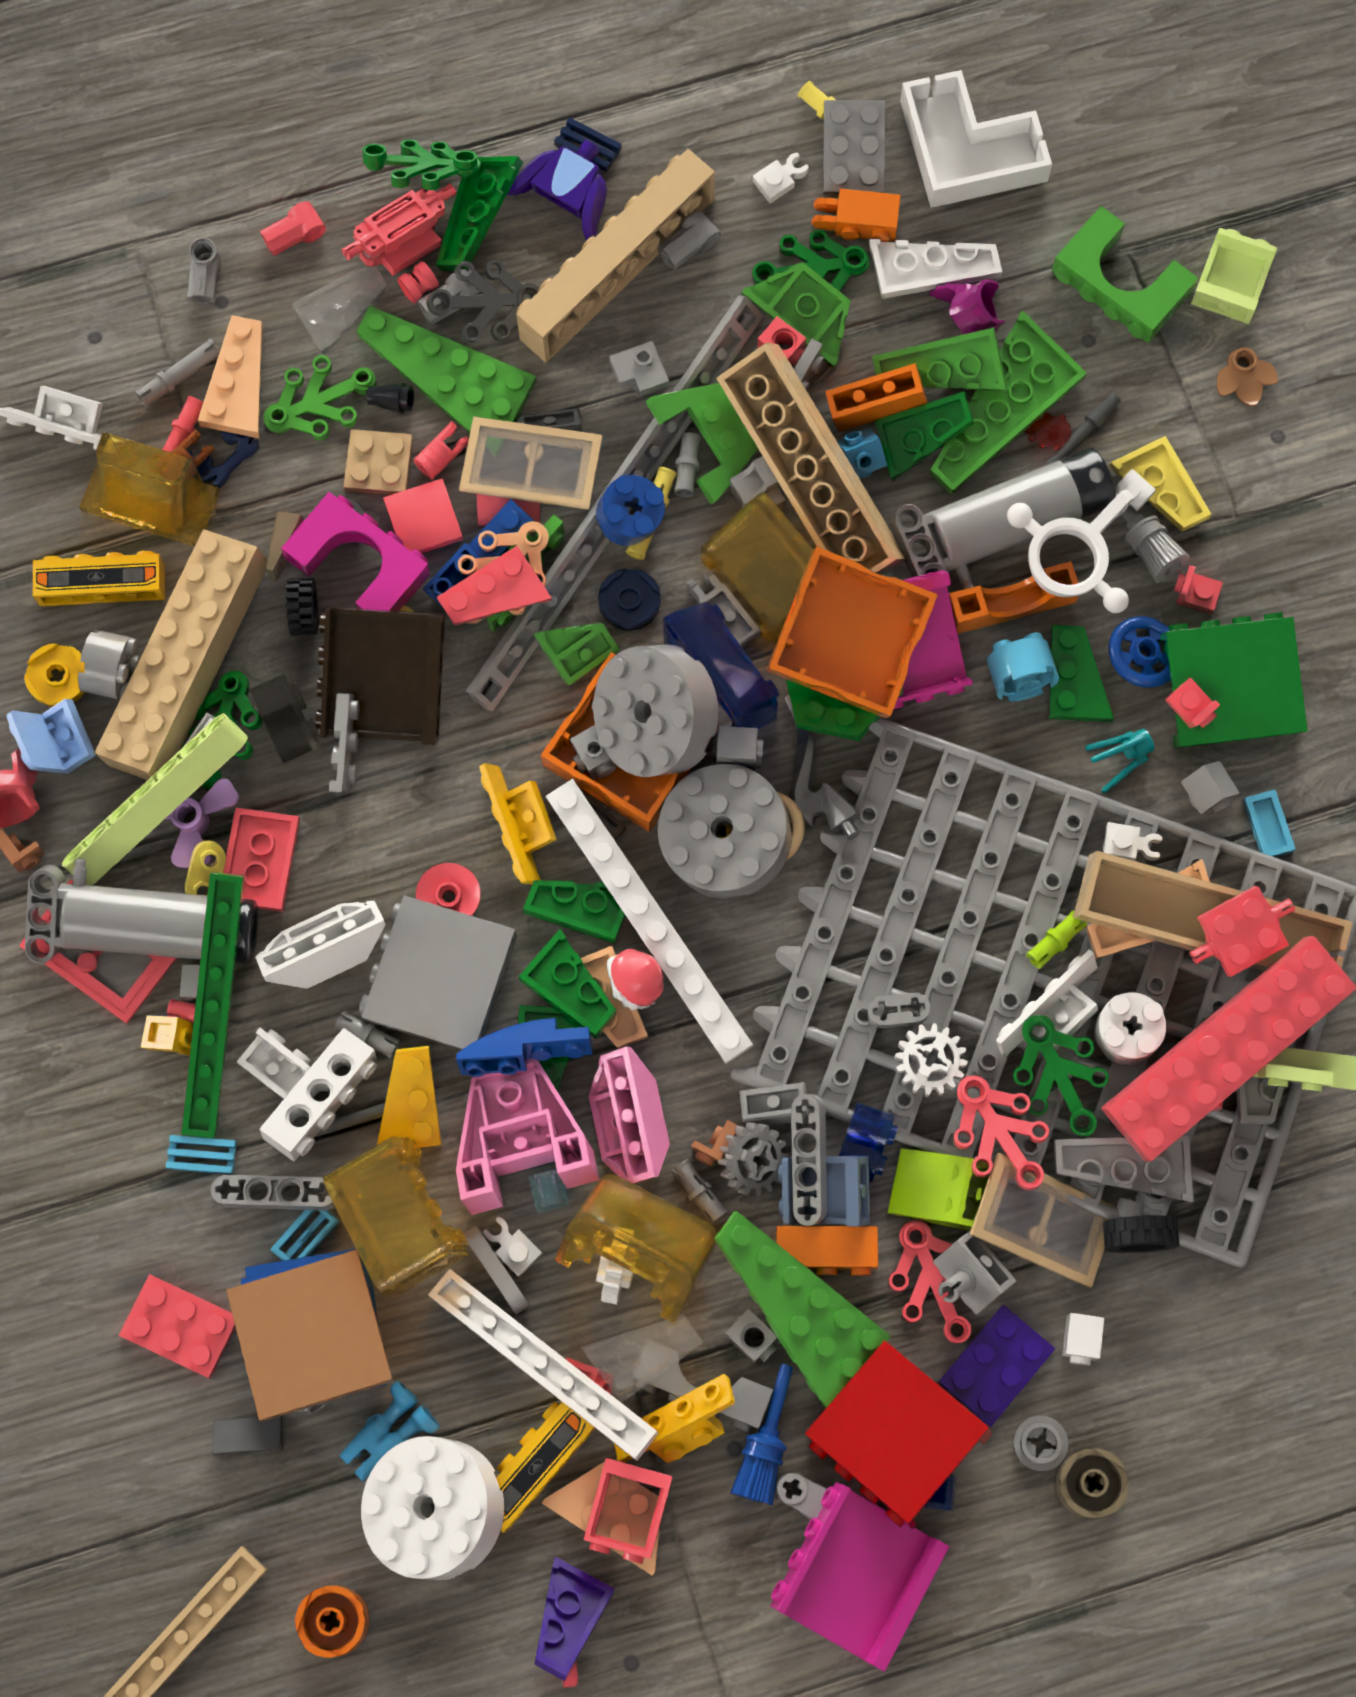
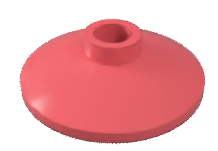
[416,863,481,916]

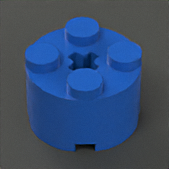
[596,475,665,546]

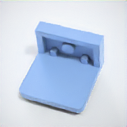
[7,699,96,774]

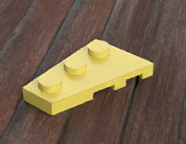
[1109,436,1211,532]

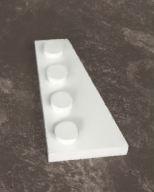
[869,239,1002,299]

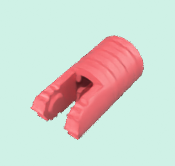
[413,421,469,480]

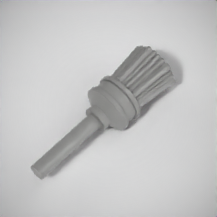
[1114,486,1190,584]

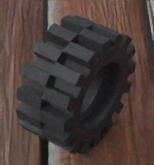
[286,578,319,636]

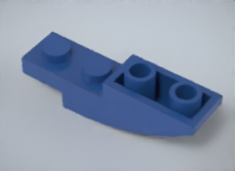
[423,499,535,608]
[456,1018,593,1077]

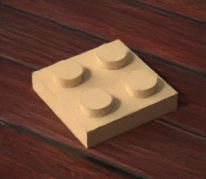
[343,429,413,495]

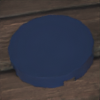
[598,569,661,631]

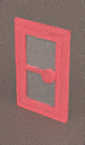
[19,879,177,1024]

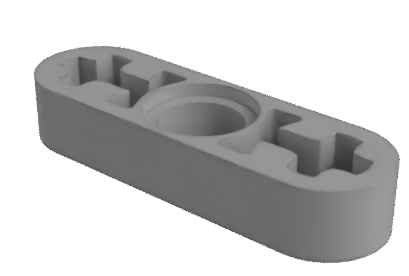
[462,1225,530,1315]

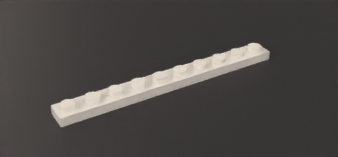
[546,779,753,1064]

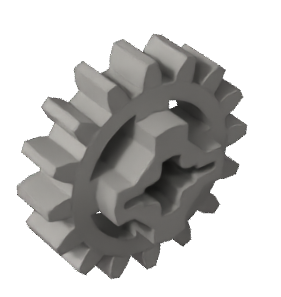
[718,1122,789,1196]

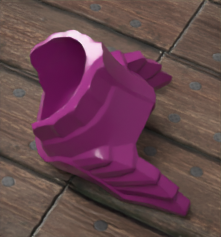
[929,279,1005,335]

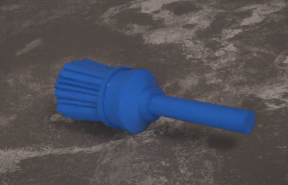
[730,1364,794,1506]

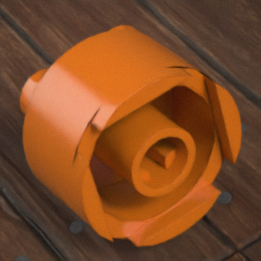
[295,1585,369,1658]

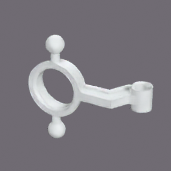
[1007,469,1156,613]

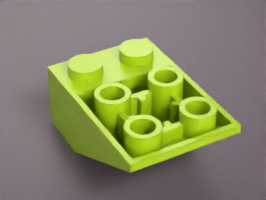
[887,1148,989,1232]

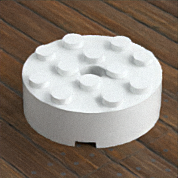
[361,1436,504,1580]

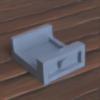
[778,1156,870,1226]

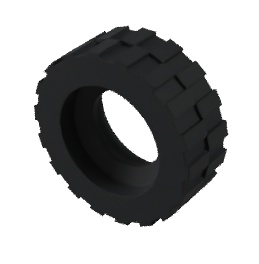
[1103,1215,1180,1253]

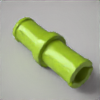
[1026,910,1087,969]

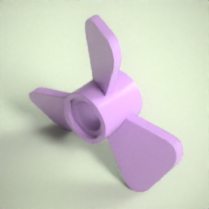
[164,779,239,869]

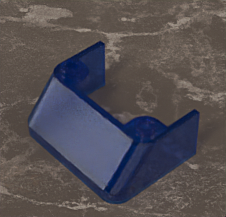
[663,601,780,730]

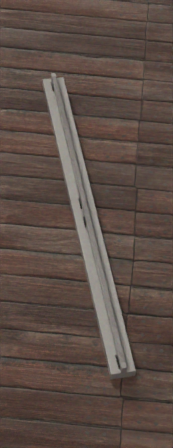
[465,295,764,712]

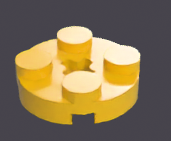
[24,644,85,708]

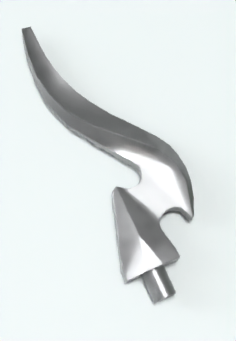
[784,695,861,840]

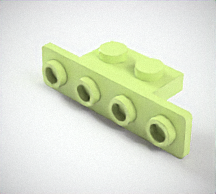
[1252,1047,1356,1092]

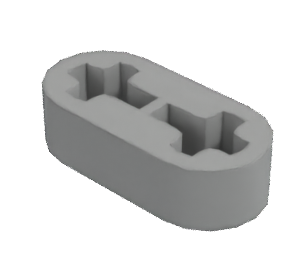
[867,993,930,1028]

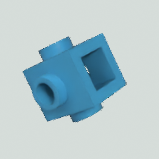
[837,428,887,479]

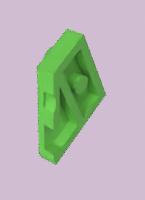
[533,623,620,686]

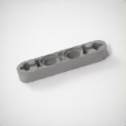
[791,1094,827,1226]
[211,1175,341,1211]

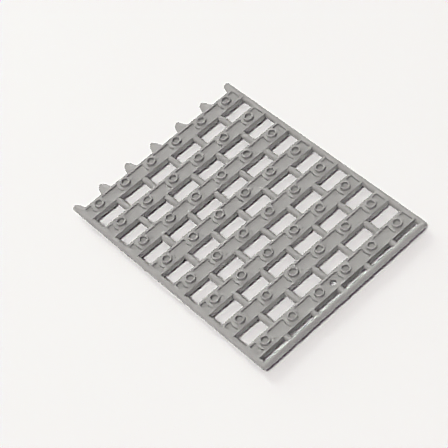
[731,718,1356,1268]

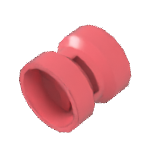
[397,261,439,304]

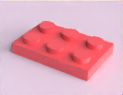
[223,807,300,912]
[119,1274,236,1379]

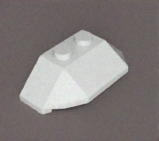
[255,901,386,989]

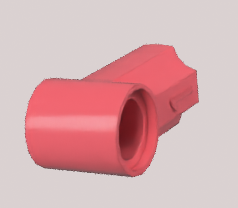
[260,201,326,256]

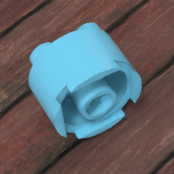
[987,632,1059,701]

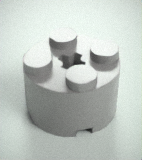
[78,630,141,700]

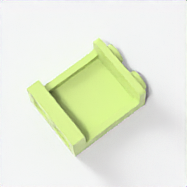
[1191,228,1277,324]

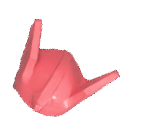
[0,749,40,828]

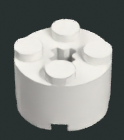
[1094,992,1166,1065]

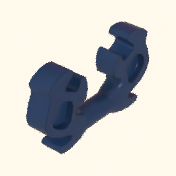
[188,431,260,489]

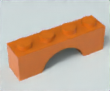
[949,561,1079,634]

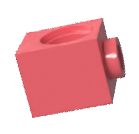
[757,316,806,366]

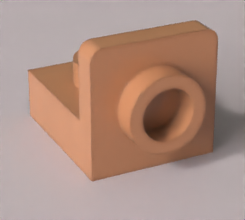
[0,828,45,873]
[691,1120,738,1167]

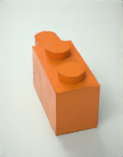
[811,188,901,242]

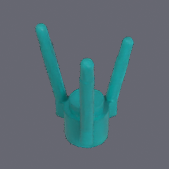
[1085,728,1155,794]

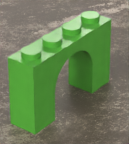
[1052,206,1198,343]

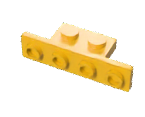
[479,763,557,885]
[614,1374,735,1463]

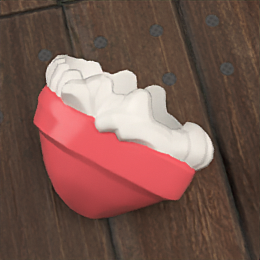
[607,949,664,1011]

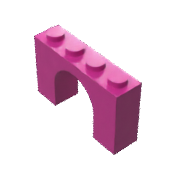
[281,492,430,611]

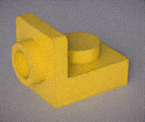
[141,1016,193,1056]

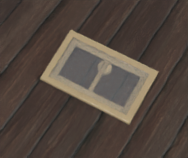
[459,416,603,510]
[969,1153,1117,1288]

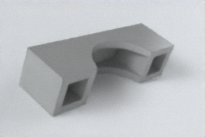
[632,1339,773,1433]

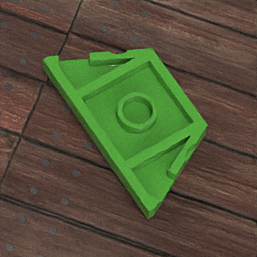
[741,262,851,368]

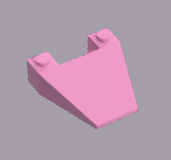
[456,1059,599,1215]

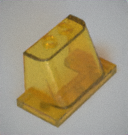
[79,432,220,547]

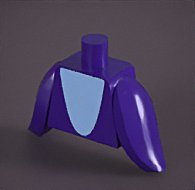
[508,140,607,240]

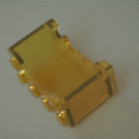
[323,1136,469,1295]
[554,1174,718,1324]

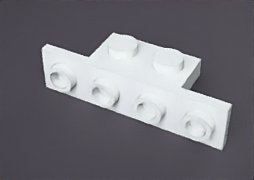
[0,386,125,453]
[996,950,1098,1057]

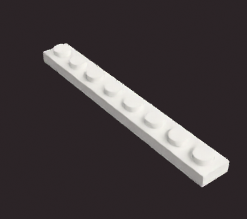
[428,1269,658,1461]

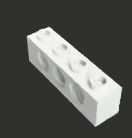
[259,1028,377,1162]

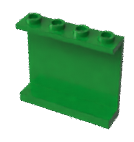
[1160,612,1308,748]

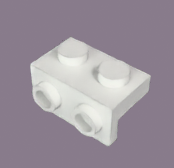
[237,1028,311,1100]

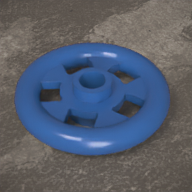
[1108,616,1171,688]

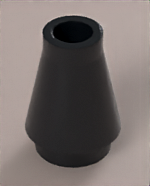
[366,383,414,414]

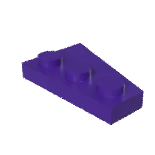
[534,1556,615,1681]

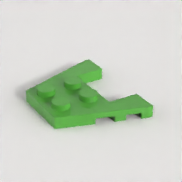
[645,383,758,505]

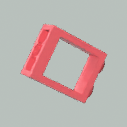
[584,1458,673,1564]

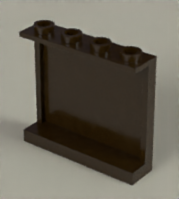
[315,607,445,745]

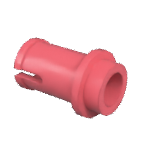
[167,999,196,1023]

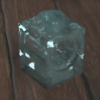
[528,1169,570,1213]

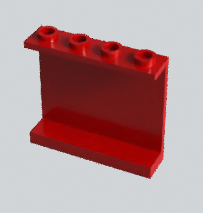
[805,1340,992,1529]

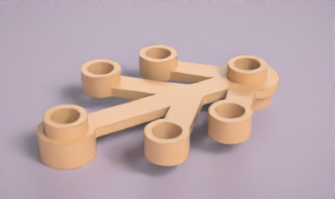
[458,521,549,624]

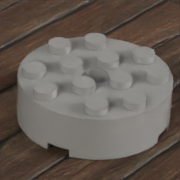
[592,644,718,777]
[658,764,792,899]

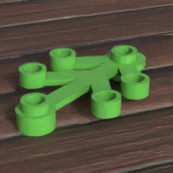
[263,355,377,441]

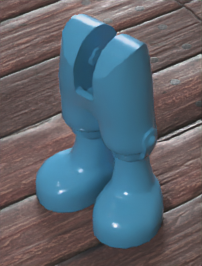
[339,1380,440,1482]

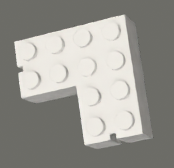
[900,70,1052,208]

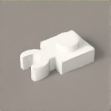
[752,152,809,203]
[1103,822,1162,861]
[483,1217,543,1277]

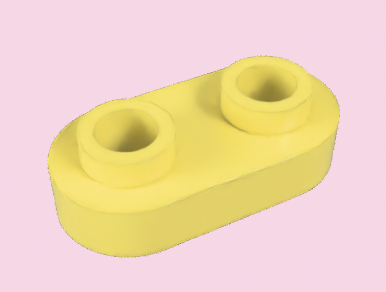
[184,840,226,896]

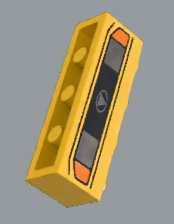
[33,551,165,606]
[496,1401,596,1533]

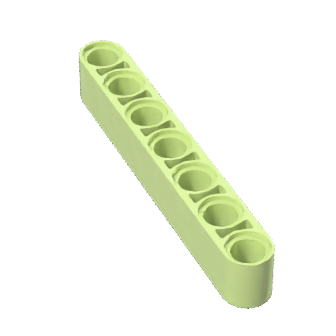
[62,713,248,886]

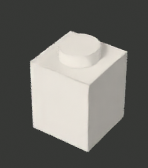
[1062,1313,1104,1366]

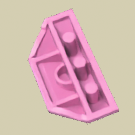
[589,1047,670,1185]

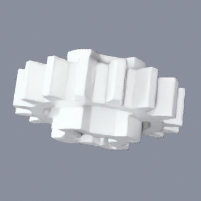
[894,1024,968,1097]
[596,1229,638,1305]

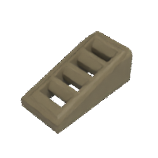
[266,511,304,581]

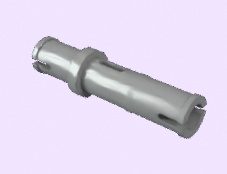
[135,339,220,408]

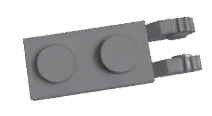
[686,568,761,652]

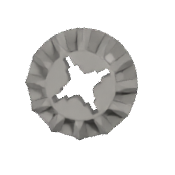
[1014,1416,1068,1471]

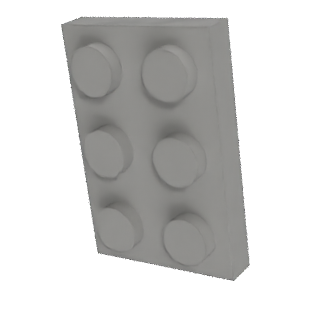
[823,100,885,194]

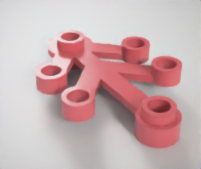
[953,1076,1049,1191]
[888,1220,971,1344]

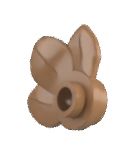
[1216,347,1278,407]

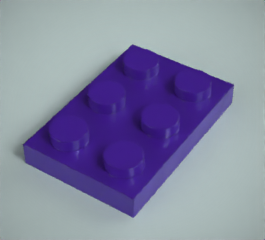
[938,1304,1055,1427]

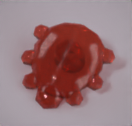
[1024,413,1072,451]

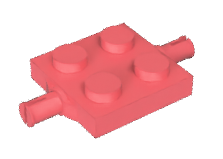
[1189,886,1295,977]

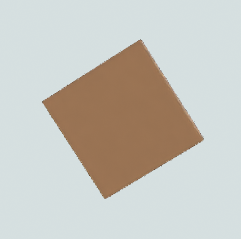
[226,1250,393,1422]

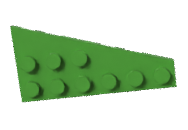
[356,306,537,459]
[930,310,1087,495]
[714,1212,891,1410]

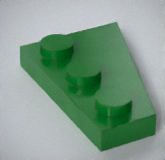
[875,391,974,481]
[523,880,625,944]

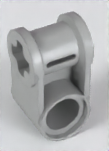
[775,1473,827,1520]

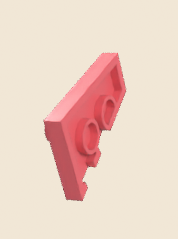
[437,546,552,626]

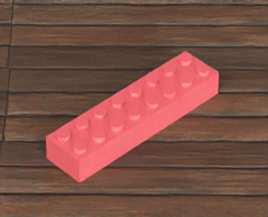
[1101,936,1356,1162]

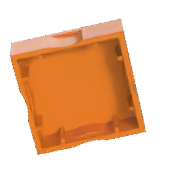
[766,546,938,718]
[541,652,719,833]

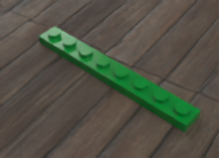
[181,872,245,1139]

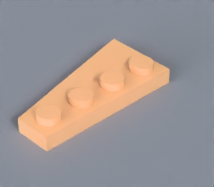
[198,315,263,439]

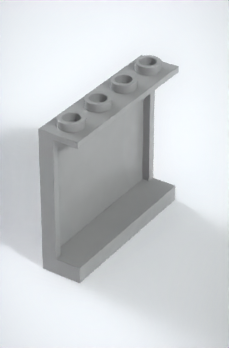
[359,895,517,1050]

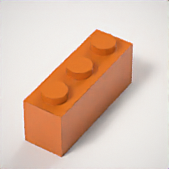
[825,363,928,432]
[776,1226,878,1276]

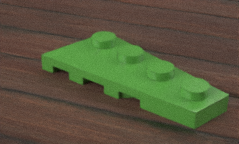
[872,327,1007,390]

